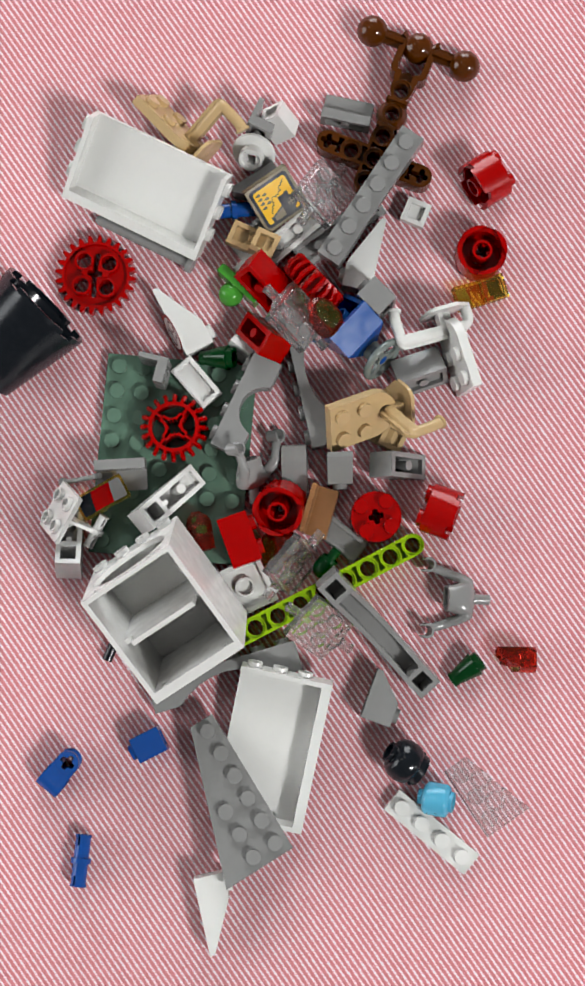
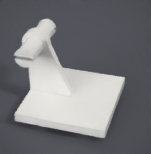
[40,481,109,549]

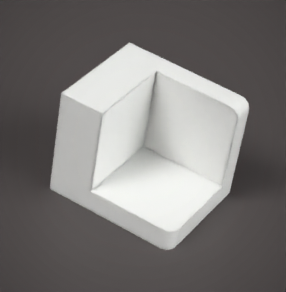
[261,100,299,145]

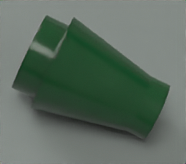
[199,345,238,370]
[447,652,486,687]

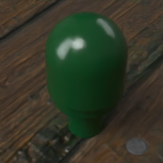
[313,546,342,578]

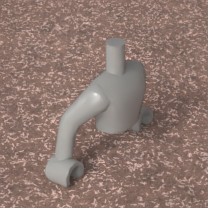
[225,429,285,504]
[419,557,490,638]

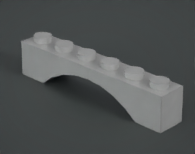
[318,125,424,270]
[275,296,327,451]
[315,566,440,699]
[151,637,303,714]

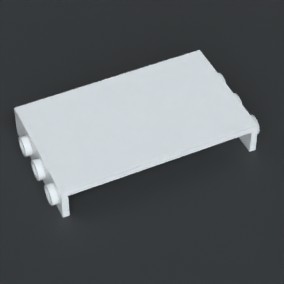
[61,110,233,261]
[227,659,333,835]

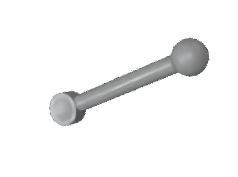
[58,473,102,486]

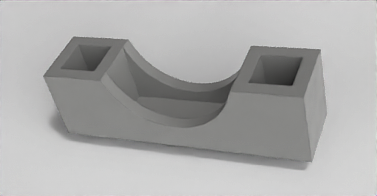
[209,352,282,458]

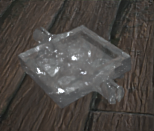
[291,159,355,229]
[262,281,329,353]
[262,529,326,601]
[283,594,354,660]

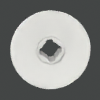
[232,133,276,172]

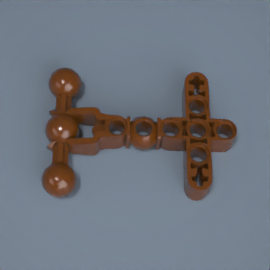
[316,15,480,194]

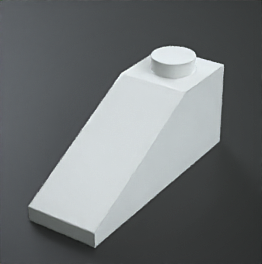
[338,218,387,294]
[152,288,216,358]
[127,464,206,533]
[54,507,84,579]
[193,869,233,957]

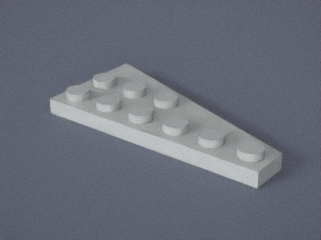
[190,714,293,890]

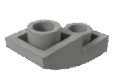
[281,444,309,498]

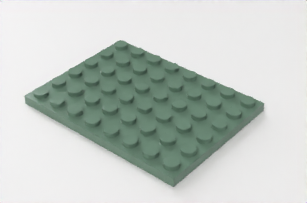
[88,353,255,565]

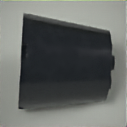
[0,268,82,396]

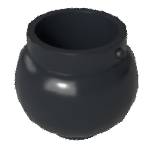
[382,739,430,785]

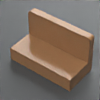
[299,482,340,541]

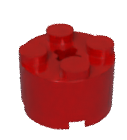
[458,150,515,210]
[454,225,508,281]
[252,479,307,536]
[415,483,465,541]
[350,491,402,544]

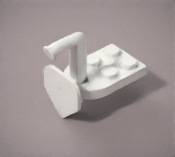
[386,301,483,397]

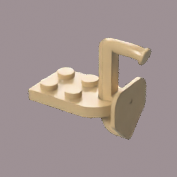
[132,94,250,162]
[325,379,447,452]

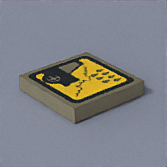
[242,163,309,232]

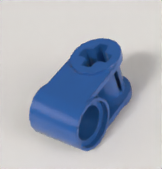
[35,748,82,798]

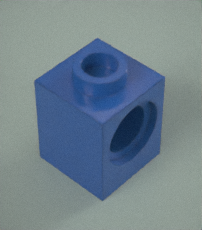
[128,725,170,763]

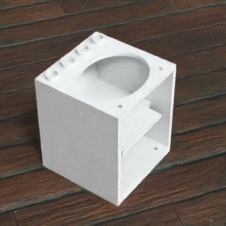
[80,516,248,704]

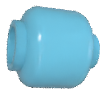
[417,781,456,818]

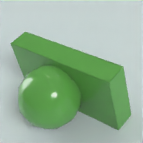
[217,264,259,308]

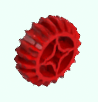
[284,253,344,314]
[140,394,209,462]

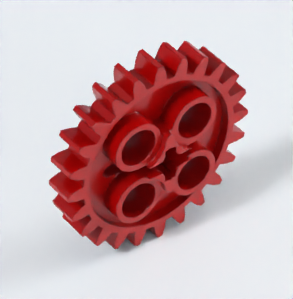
[55,235,137,317]

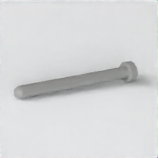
[95,216,197,274]

